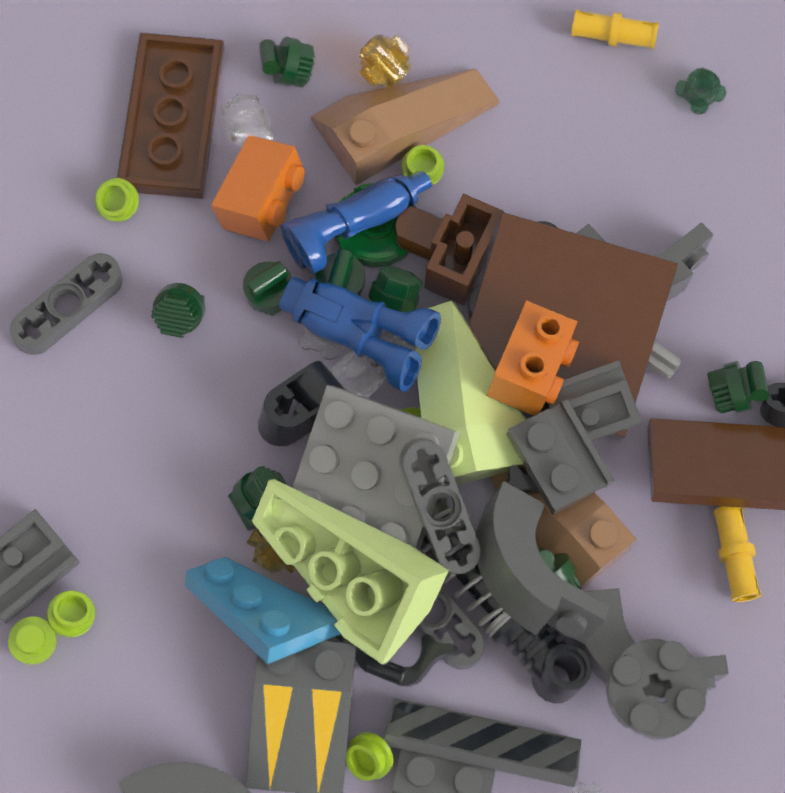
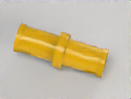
[571,9,659,50]
[713,506,762,602]

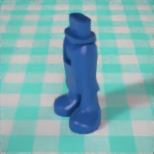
[280,171,432,274]
[279,277,441,392]

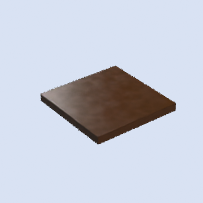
[469,212,678,438]

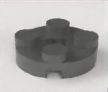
[606,639,707,740]

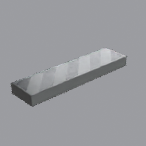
[384,698,582,788]

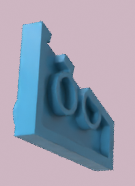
[185,557,341,664]

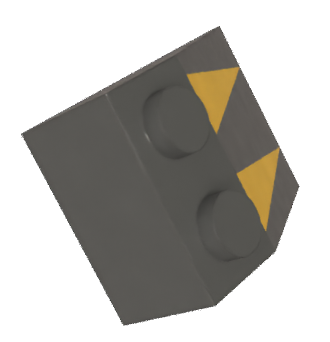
[246,641,356,793]

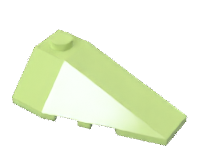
[414,301,527,486]
[252,479,449,664]

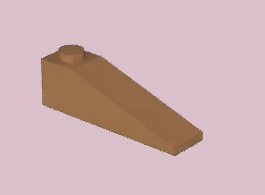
[311,68,499,185]
[490,467,637,590]

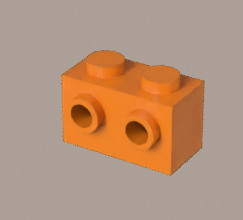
[211,135,305,242]
[486,300,579,416]

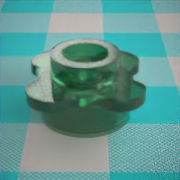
[675,68,726,115]

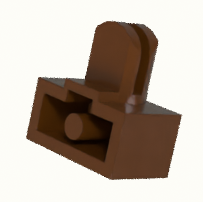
[395,193,504,306]

